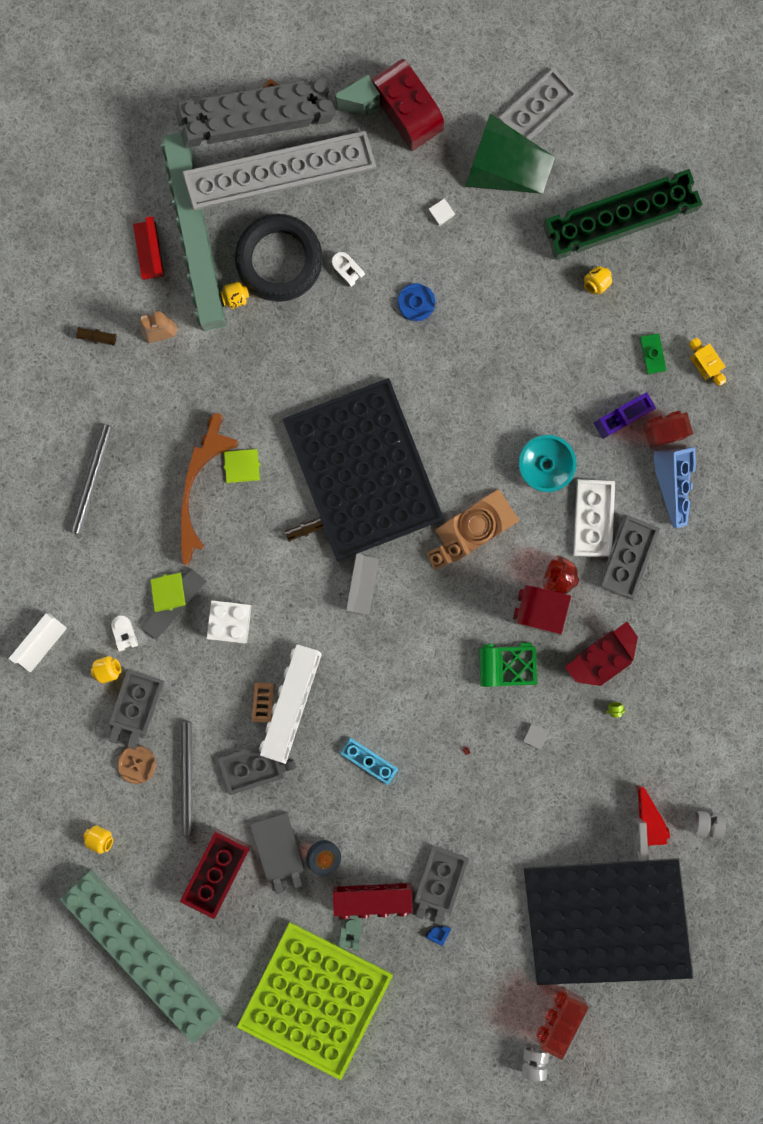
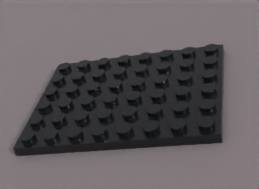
[282,378,444,562]
[524,858,694,985]

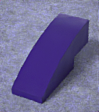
[594,392,656,439]

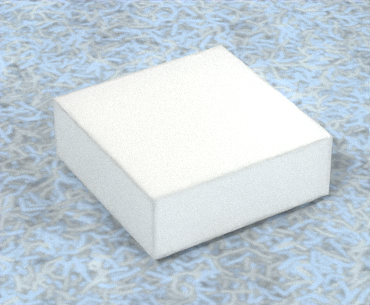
[429,198,455,226]

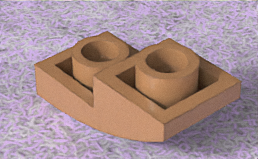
[426,536,470,570]

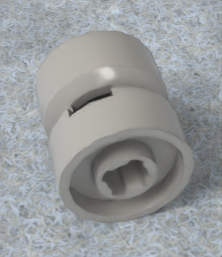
[693,811,726,839]
[521,1046,549,1081]

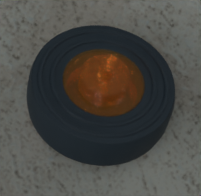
[306,840,341,876]

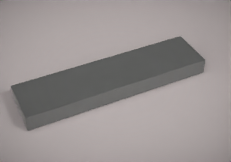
[142,569,207,640]

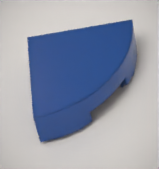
[425,926,451,946]

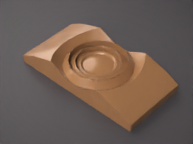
[435,489,519,562]

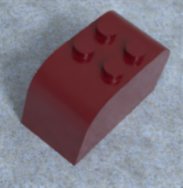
[371,59,444,151]
[513,585,571,636]

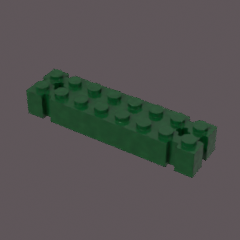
[543,169,703,260]

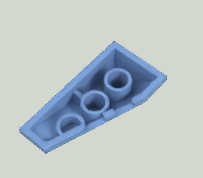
[654,447,696,528]

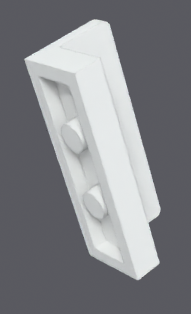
[9,613,67,672]

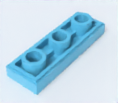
[340,737,398,785]

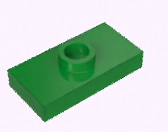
[640,333,667,375]

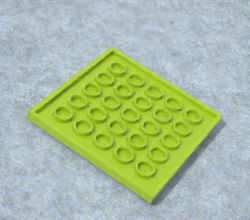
[237,921,393,1080]

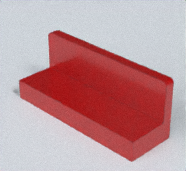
[133,216,164,280]

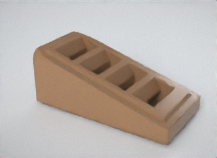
[252,682,274,723]

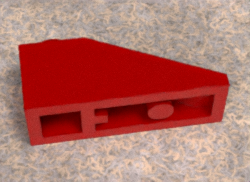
[637,785,670,846]

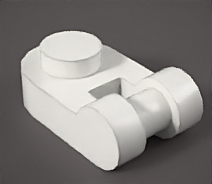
[332,252,365,287]
[111,616,138,652]

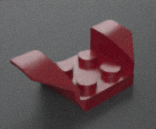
[565,621,638,686]

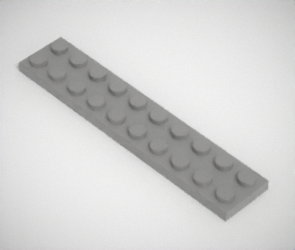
[182,131,376,211]

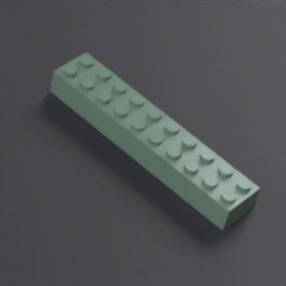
[160,132,227,331]
[60,869,223,1043]

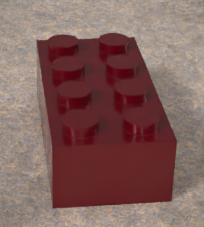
[180,829,251,919]
[333,883,413,919]

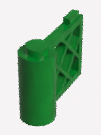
[479,643,537,687]

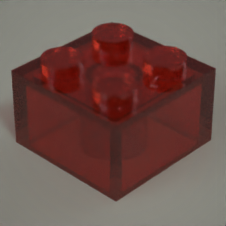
[644,410,693,449]

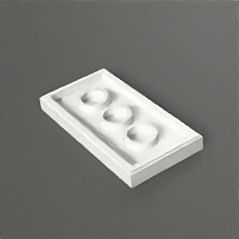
[573,479,615,557]

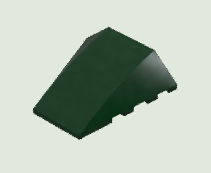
[465,114,555,194]

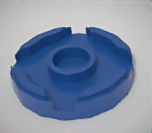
[398,283,436,322]

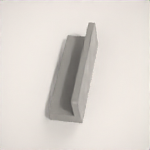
[346,554,379,614]

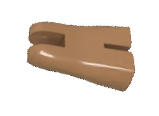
[140,311,177,343]

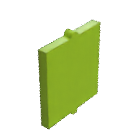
[223,449,261,483]
[150,573,186,612]

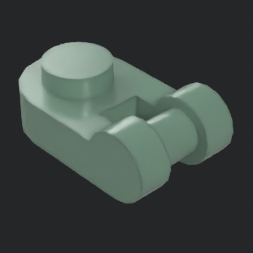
[339,915,361,951]

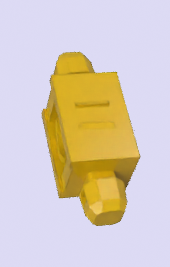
[689,337,726,387]

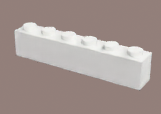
[259,644,322,764]

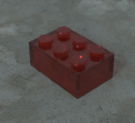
[536,987,589,1060]

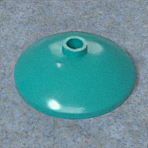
[519,435,577,492]

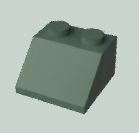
[335,75,380,116]

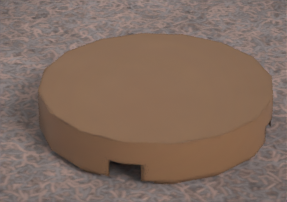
[117,745,156,784]

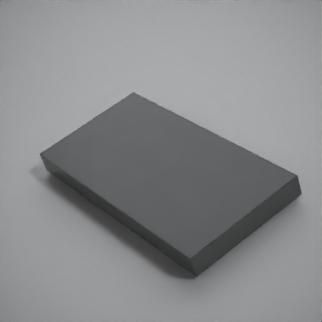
[598,515,660,600]

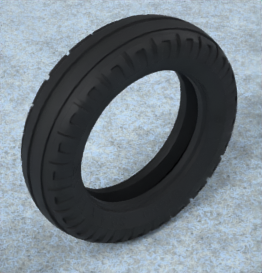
[235,214,323,302]

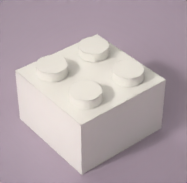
[207,600,252,643]

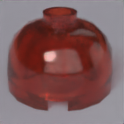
[543,555,579,594]

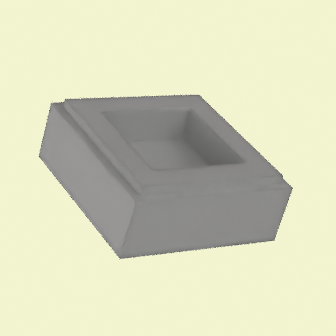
[523,724,549,750]

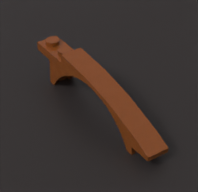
[181,412,239,566]

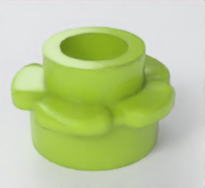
[606,702,626,718]

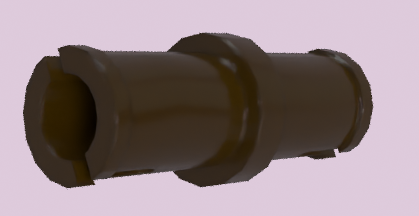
[76,327,117,346]
[285,517,324,542]

